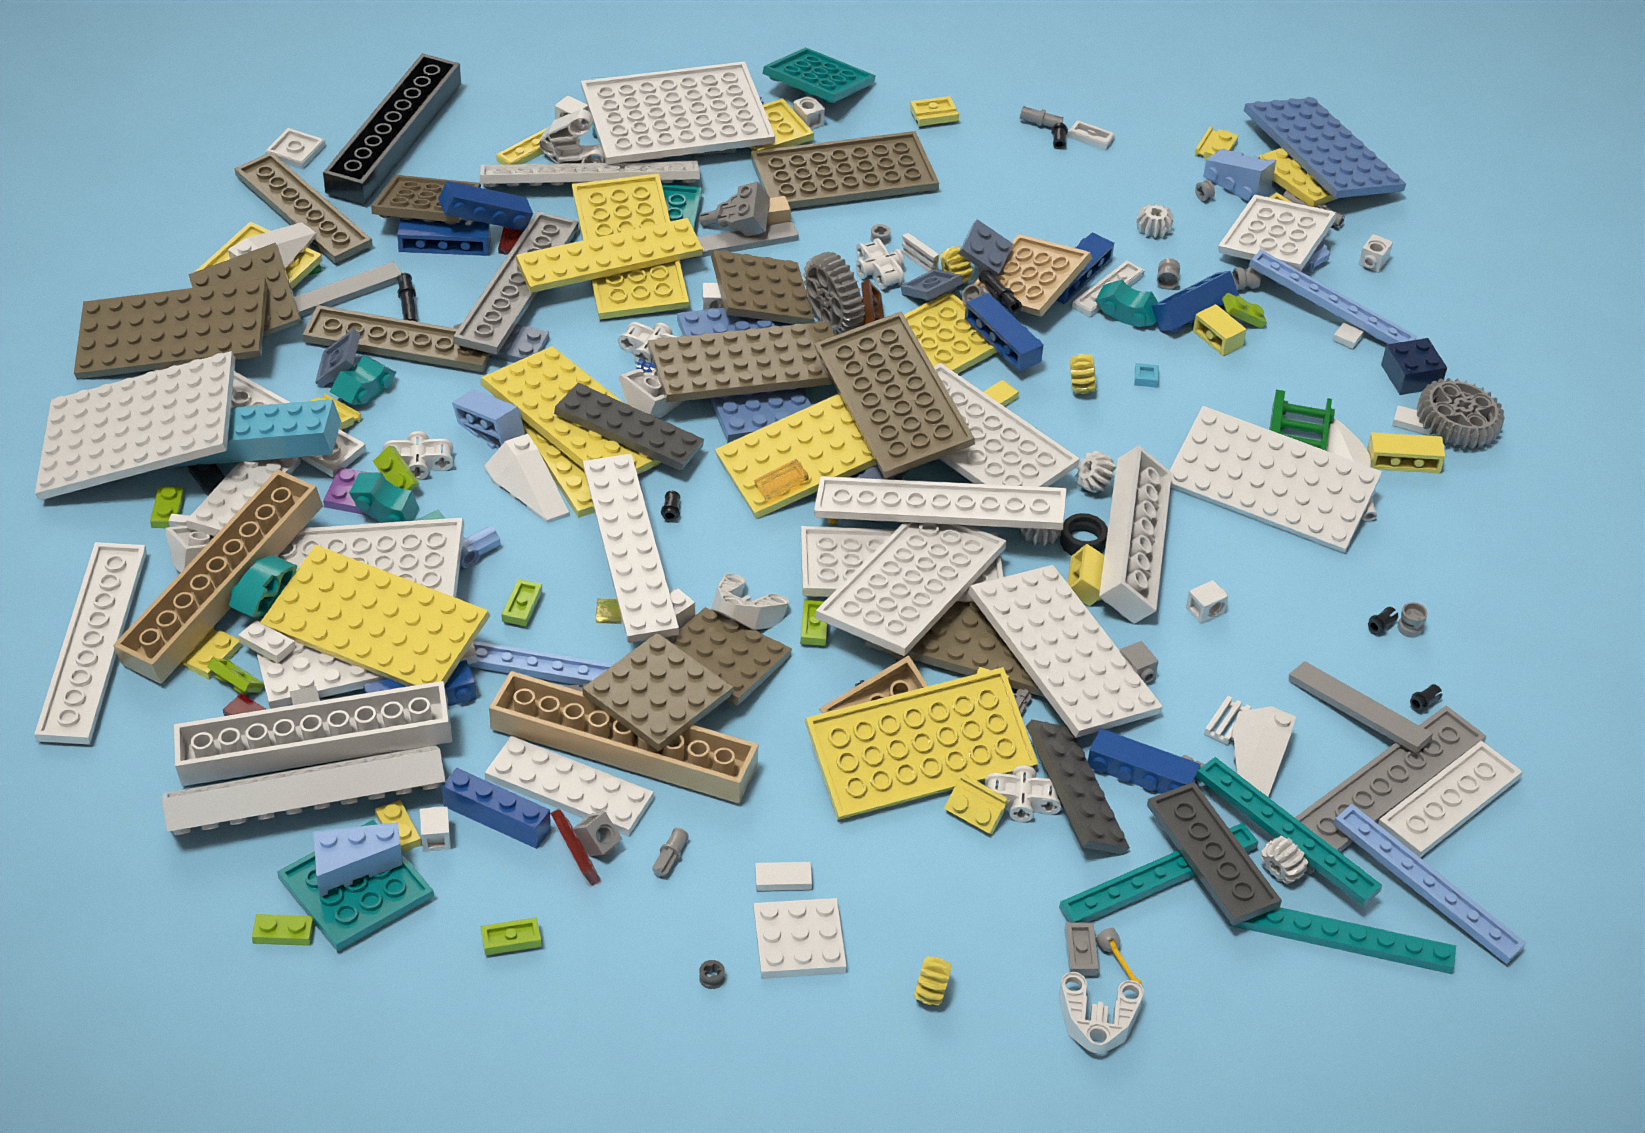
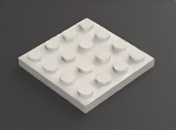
[1218,195,1336,271]

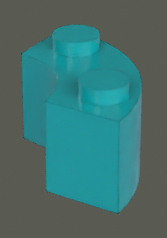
[1095,279,1158,327]
[330,355,396,405]
[349,472,419,523]
[229,555,297,617]

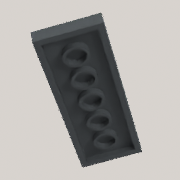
[554,383,704,471]
[1026,719,1130,855]
[1147,782,1282,925]

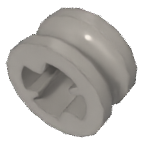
[1195,180,1215,201]
[870,224,890,245]

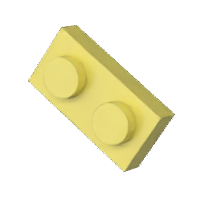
[375,800,421,852]

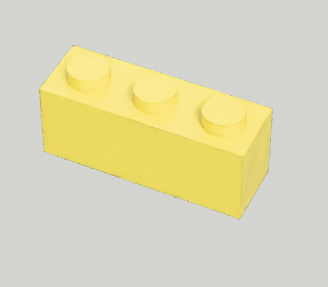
[1367,432,1445,473]

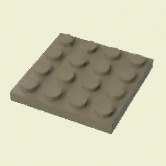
[371,175,481,224]
[188,242,302,337]
[711,250,814,324]
[668,607,792,706]
[583,633,733,751]

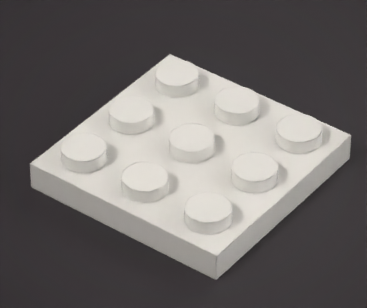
[753,898,847,979]

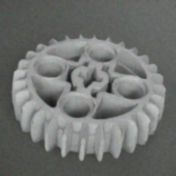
[803,252,865,335]
[1416,378,1505,449]

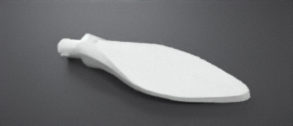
[1326,419,1377,521]

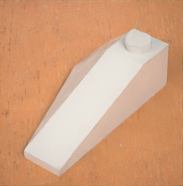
[228,222,317,269]
[619,368,684,419]
[484,434,569,523]
[165,526,214,573]
[1231,706,1296,797]

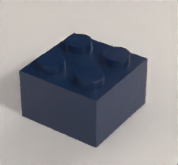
[1381,338,1447,395]

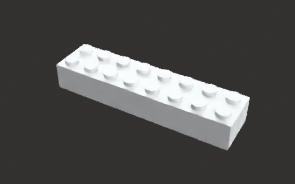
[1099,445,1172,624]

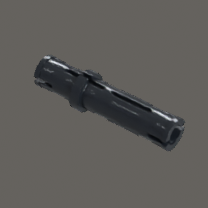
[979,270,1022,314]
[397,273,418,322]

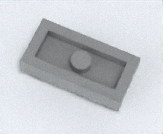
[1064,923,1099,976]

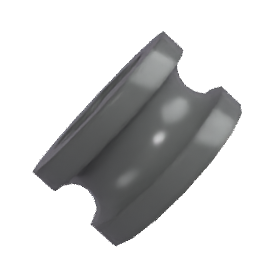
[699,960,725,989]

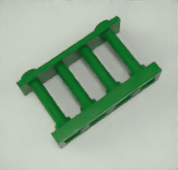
[1269,389,1335,451]

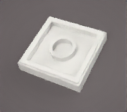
[265,128,326,169]

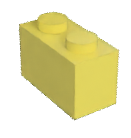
[1193,304,1247,356]
[1067,544,1105,607]

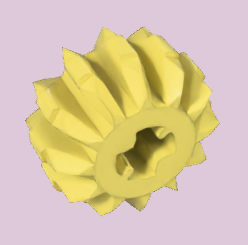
[940,246,973,284]
[1070,354,1096,394]
[914,956,952,1006]

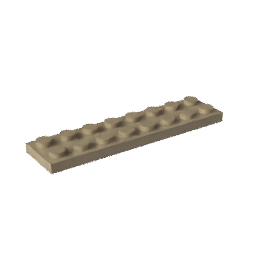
[234,152,373,263]
[302,305,491,372]

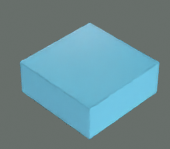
[1134,363,1159,388]

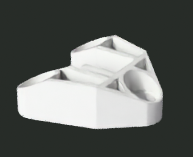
[539,109,605,164]
[711,573,789,630]
[1059,972,1144,1053]

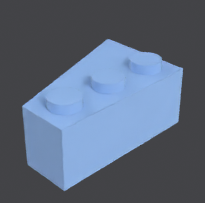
[1203,149,1277,202]
[452,389,525,449]
[313,822,402,897]

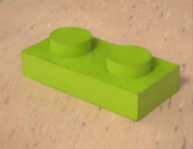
[1222,293,1267,329]
[373,445,419,490]
[150,486,185,529]
[501,579,542,626]
[800,600,828,646]
[207,658,264,695]
[252,914,314,946]
[481,917,542,955]

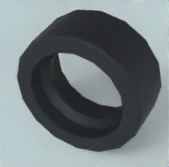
[1060,513,1108,556]

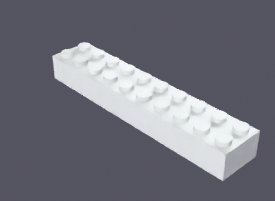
[174,681,453,786]
[162,745,445,835]

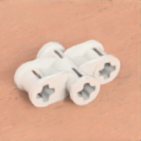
[856,238,904,290]
[618,322,676,363]
[383,431,453,480]
[985,765,1061,822]

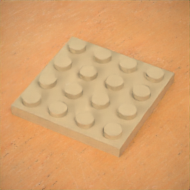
[974,234,1092,317]

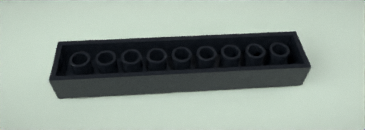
[323,53,461,204]

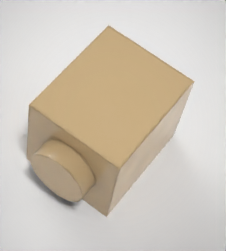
[766,196,791,226]

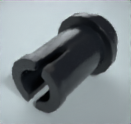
[1051,123,1068,149]
[661,490,680,521]
[1368,606,1398,634]
[1410,684,1443,711]

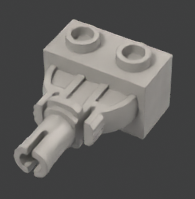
[699,182,770,237]

